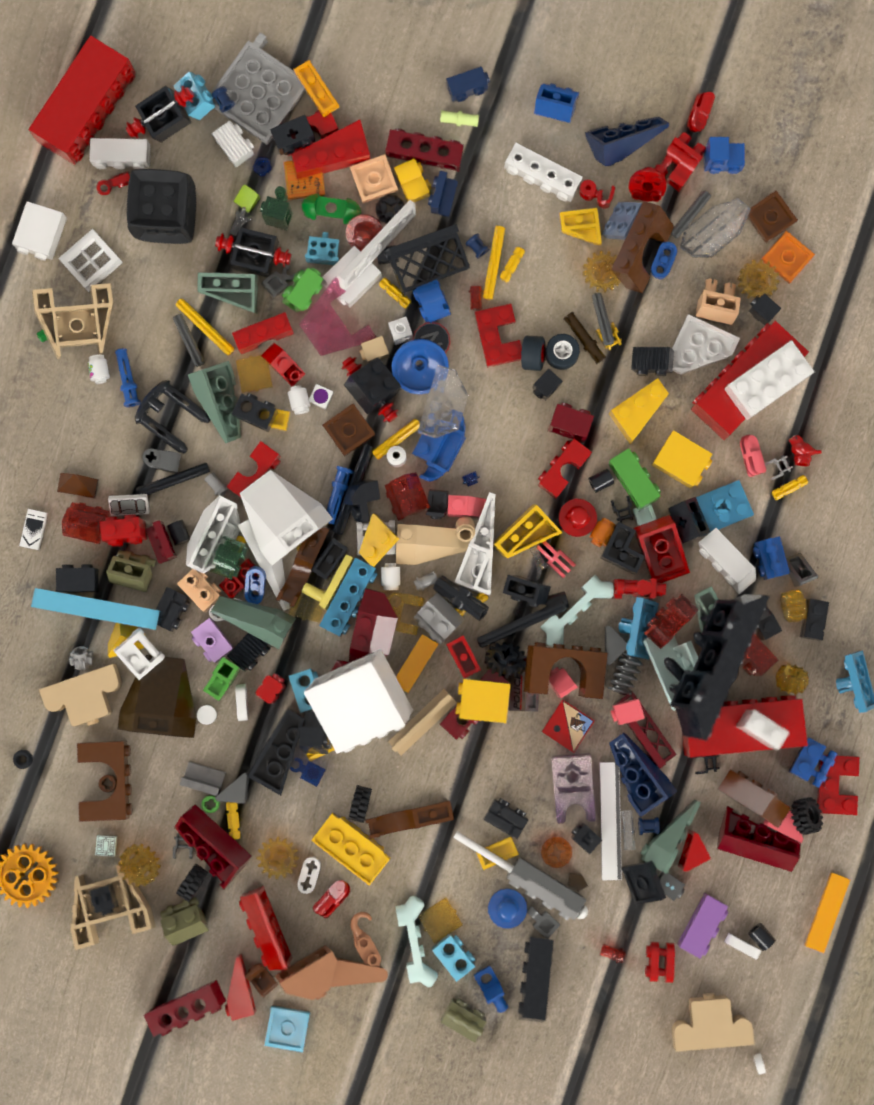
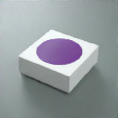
[309,384,334,410]

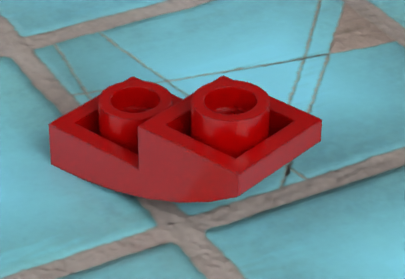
[218,558,259,599]

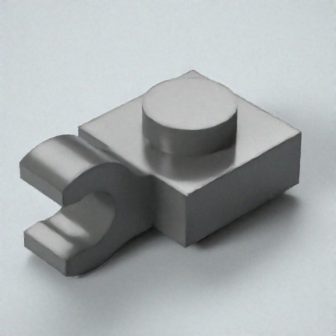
[527,905,560,939]

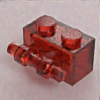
[384,472,431,521]
[61,502,110,544]

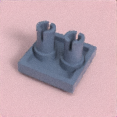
[601,202,642,241]

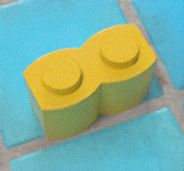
[394,159,432,203]

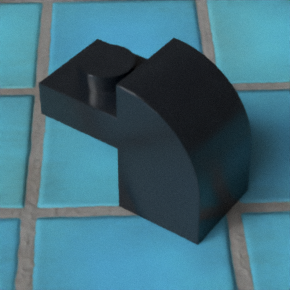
[345,479,380,523]

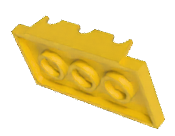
[311,812,391,886]

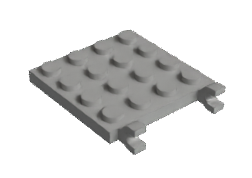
[211,32,306,145]

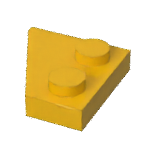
[559,208,602,245]
[359,513,399,567]

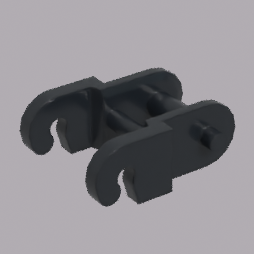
[610,496,634,523]
[693,755,720,774]

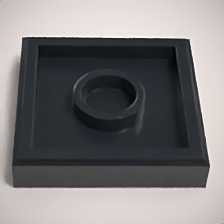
[622,861,666,905]

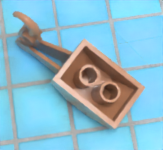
[275,912,388,1000]

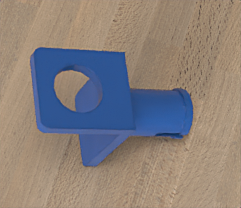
[474,966,509,1013]

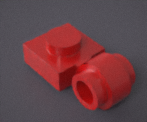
[96,171,130,196]

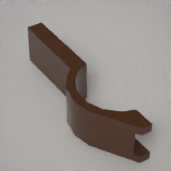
[276,527,329,608]
[365,801,454,839]

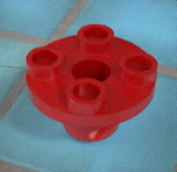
[628,167,667,202]
[559,499,597,537]

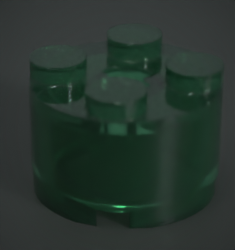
[210,536,248,580]

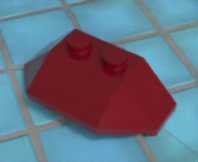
[349,588,398,662]

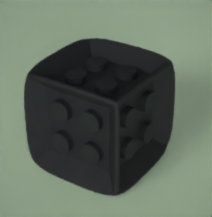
[126,169,197,244]

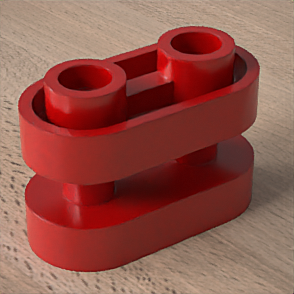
[645,942,675,983]

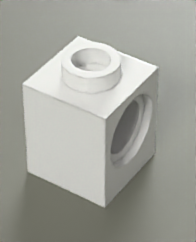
[388,317,413,345]

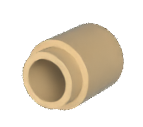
[456,516,475,542]

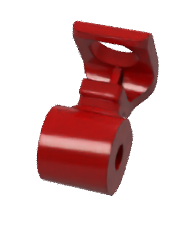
[579,180,615,209]

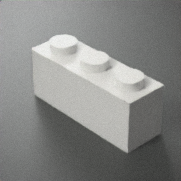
[90,138,150,169]

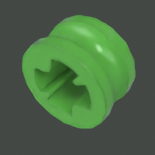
[202,795,220,813]

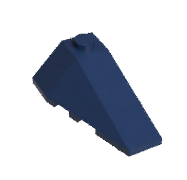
[585,117,669,167]
[609,732,678,817]

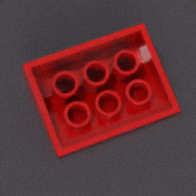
[239,885,293,971]

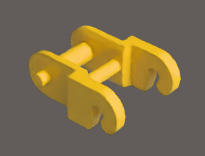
[596,322,622,351]

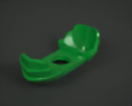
[301,194,362,225]

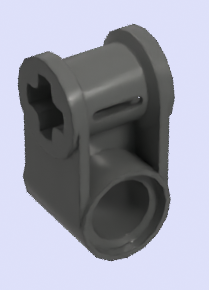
[143,449,181,473]

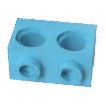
[173,72,216,120]
[289,669,318,713]
[432,933,475,982]

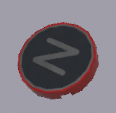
[413,322,450,353]

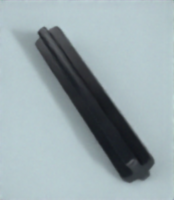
[137,463,210,495]

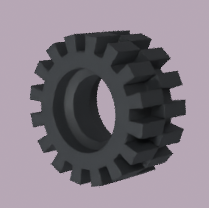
[348,785,372,823]
[791,797,823,835]
[176,864,209,902]

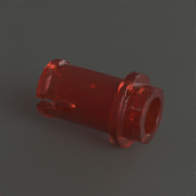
[468,286,483,310]
[600,943,626,964]

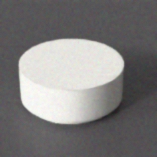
[197,705,217,725]
[753,1053,766,1074]

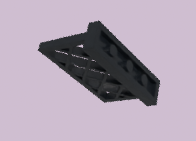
[384,224,470,294]

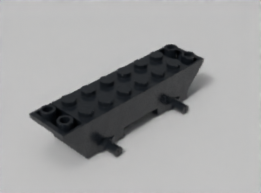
[669,594,769,741]

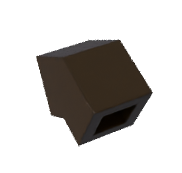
[568,873,588,892]

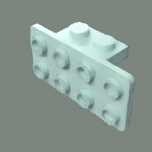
[644,628,698,711]

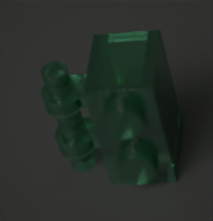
[260,186,293,231]

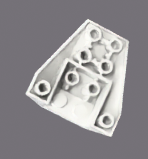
[240,470,333,566]

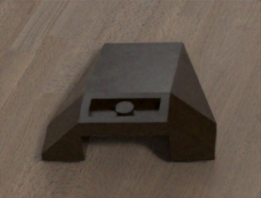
[117,655,197,738]

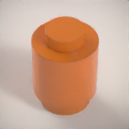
[589,518,616,548]

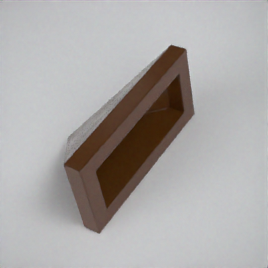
[57,473,98,498]

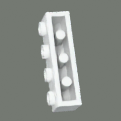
[504,143,583,202]

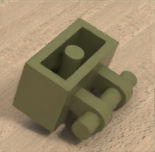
[106,550,156,592]
[160,897,209,946]
[441,998,487,1042]

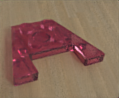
[299,277,377,356]

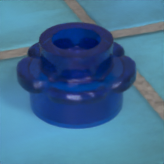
[253,157,272,176]
[462,471,480,487]

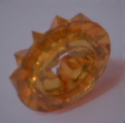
[541,837,572,868]

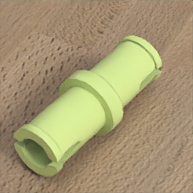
[440,110,479,127]

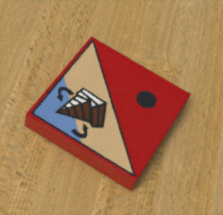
[541,699,595,753]

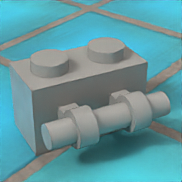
[413,592,465,644]

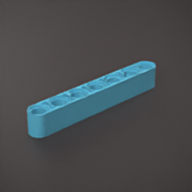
[31,588,160,630]

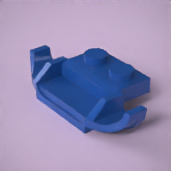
[412,410,466,482]

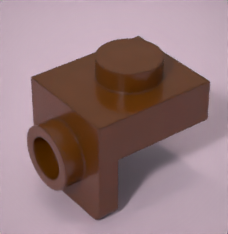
[245,964,279,997]

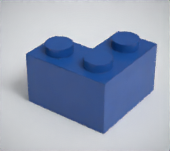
[704,137,745,174]

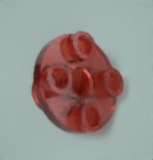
[345,214,383,252]

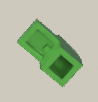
[203,657,240,701]

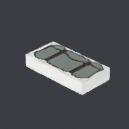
[108,494,150,516]

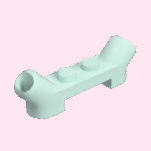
[540,575,614,646]
[395,895,438,987]

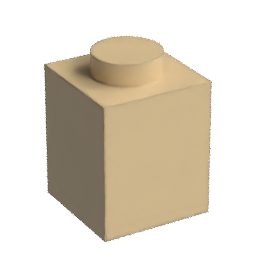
[359,336,389,363]

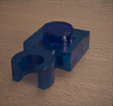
[289,757,326,787]

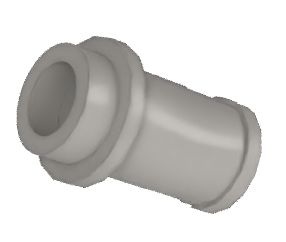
[204,472,228,496]
[413,571,438,592]

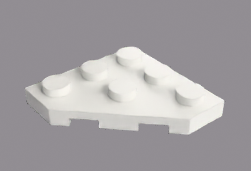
[672,314,740,374]

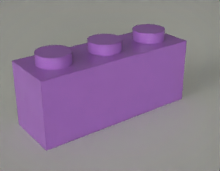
[677,893,728,959]

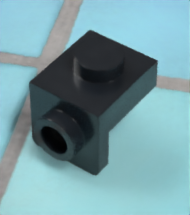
[426,489,449,519]

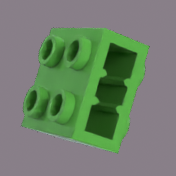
[281,268,323,313]

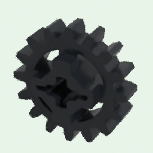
[484,642,527,678]

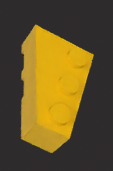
[609,378,669,444]
[493,504,562,558]

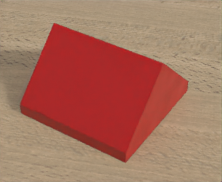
[678,829,711,872]

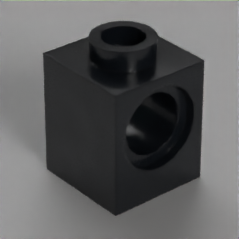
[532,369,563,401]

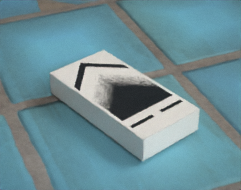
[19,509,48,551]

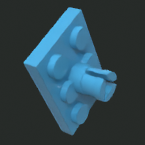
[696,480,754,537]
[619,597,659,660]
[836,650,874,713]

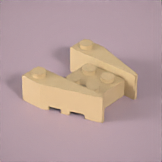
[32,283,113,359]
[71,864,156,950]

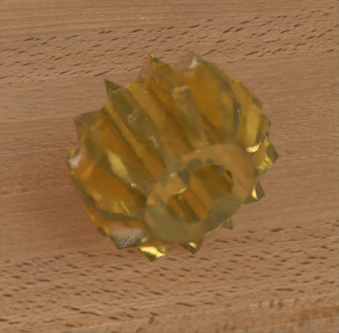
[780,589,807,622]
[775,663,809,695]

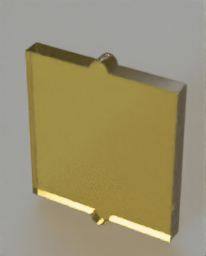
[236,356,273,393]
[289,584,326,623]
[418,897,463,943]

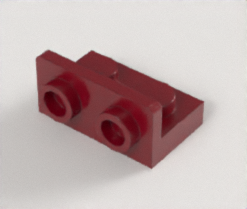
[146,520,177,564]

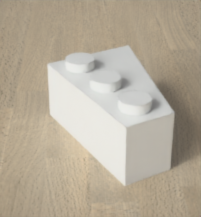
[699,528,756,594]

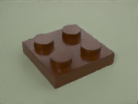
[744,191,798,244]
[322,403,375,457]

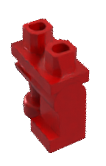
[654,132,706,192]
[612,578,666,600]

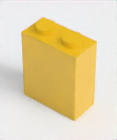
[652,430,713,489]
[456,679,510,723]

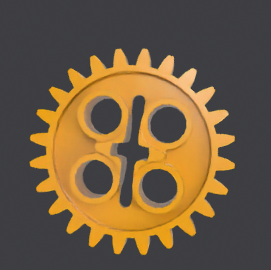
[0,843,59,908]

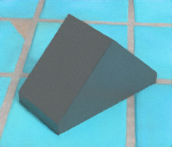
[786,552,818,587]
[605,626,627,665]
[215,772,249,803]

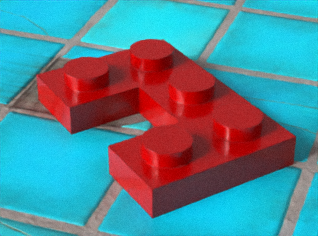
[474,304,522,368]
[817,755,860,815]

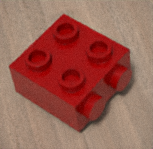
[100,514,147,547]

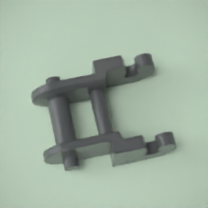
[173,833,193,859]

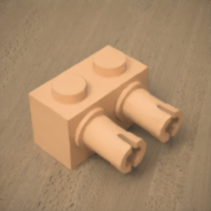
[695,278,741,325]
[177,569,222,612]

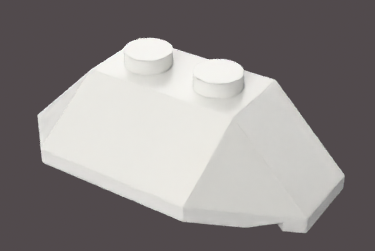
[186,495,240,574]

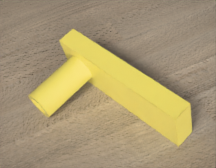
[302,554,354,611]

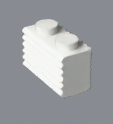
[212,121,254,168]

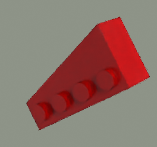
[292,119,370,179]

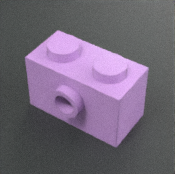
[191,618,234,663]

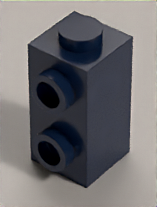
[446,66,490,102]

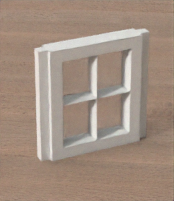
[58,229,123,292]

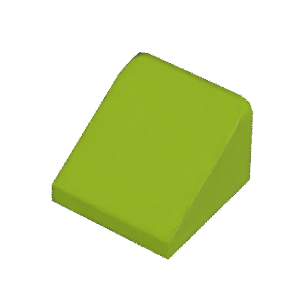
[234,184,260,213]

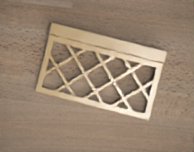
[388,689,457,756]

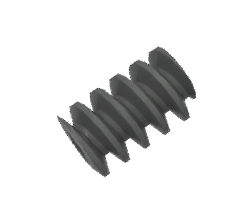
[608,653,644,695]

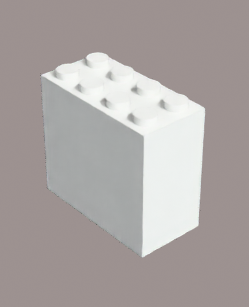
[304,649,413,753]

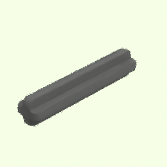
[671,190,711,238]
[592,292,614,346]
[173,314,205,367]

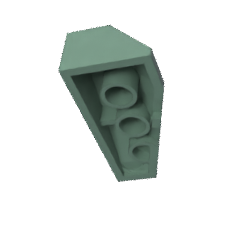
[188,361,241,443]
[211,596,296,649]
[641,799,701,874]

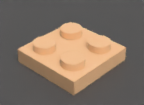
[350,154,398,203]

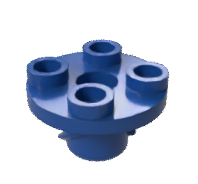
[488,889,527,929]

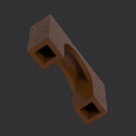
[611,201,674,293]
[523,642,608,699]
[77,741,132,822]

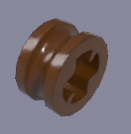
[99,774,117,792]

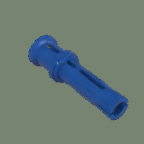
[115,348,141,407]
[326,466,353,525]

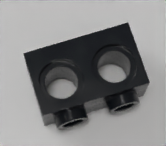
[232,393,278,433]

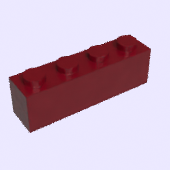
[174,804,252,890]
[717,806,801,872]

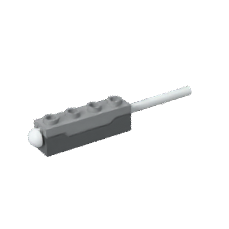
[453,831,588,920]

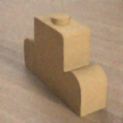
[39,664,122,726]
[672,993,755,1052]

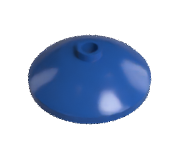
[391,339,449,394]

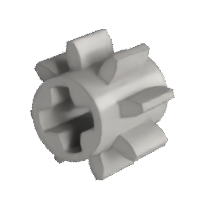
[69,646,94,670]

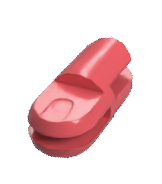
[740,434,766,477]
[537,541,576,578]

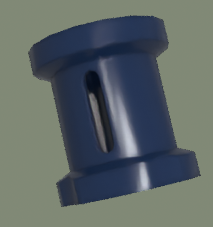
[211,87,235,113]
[465,233,490,259]
[638,817,660,835]

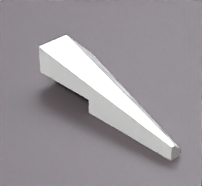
[454,492,496,596]
[238,520,290,611]

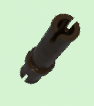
[564,312,606,365]

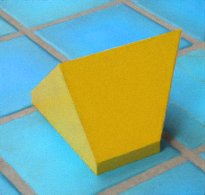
[108,623,146,658]

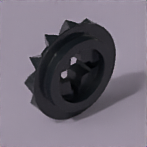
[376,194,405,224]

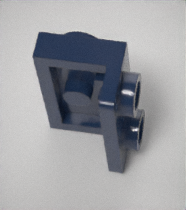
[428,171,458,217]

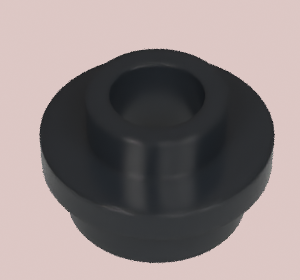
[13,750,33,769]

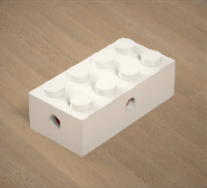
[724,340,815,420]

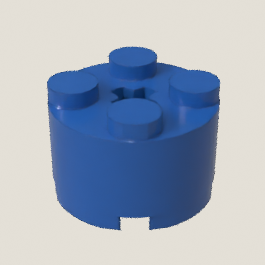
[413,279,451,323]

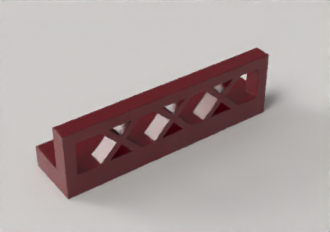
[613,691,677,769]

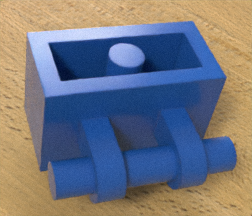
[534,83,579,123]
[753,536,790,580]
[788,737,837,788]

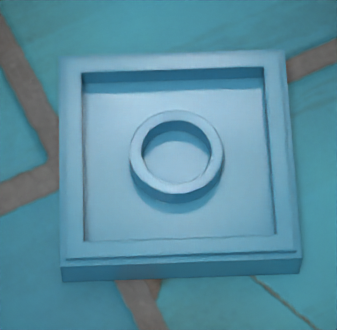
[264,1005,310,1053]

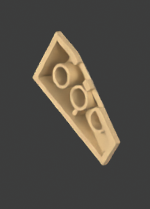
[396,524,471,565]

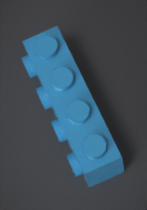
[319,558,378,637]

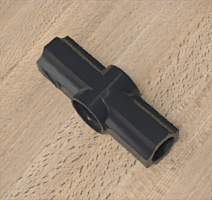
[433,575,489,621]

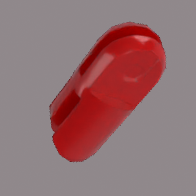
[687,92,715,132]
[313,880,350,919]

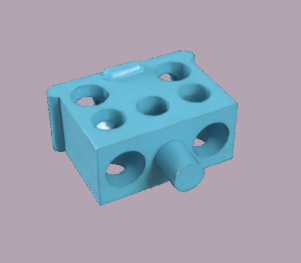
[305,232,340,266]

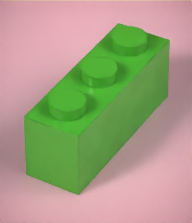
[608,448,661,512]

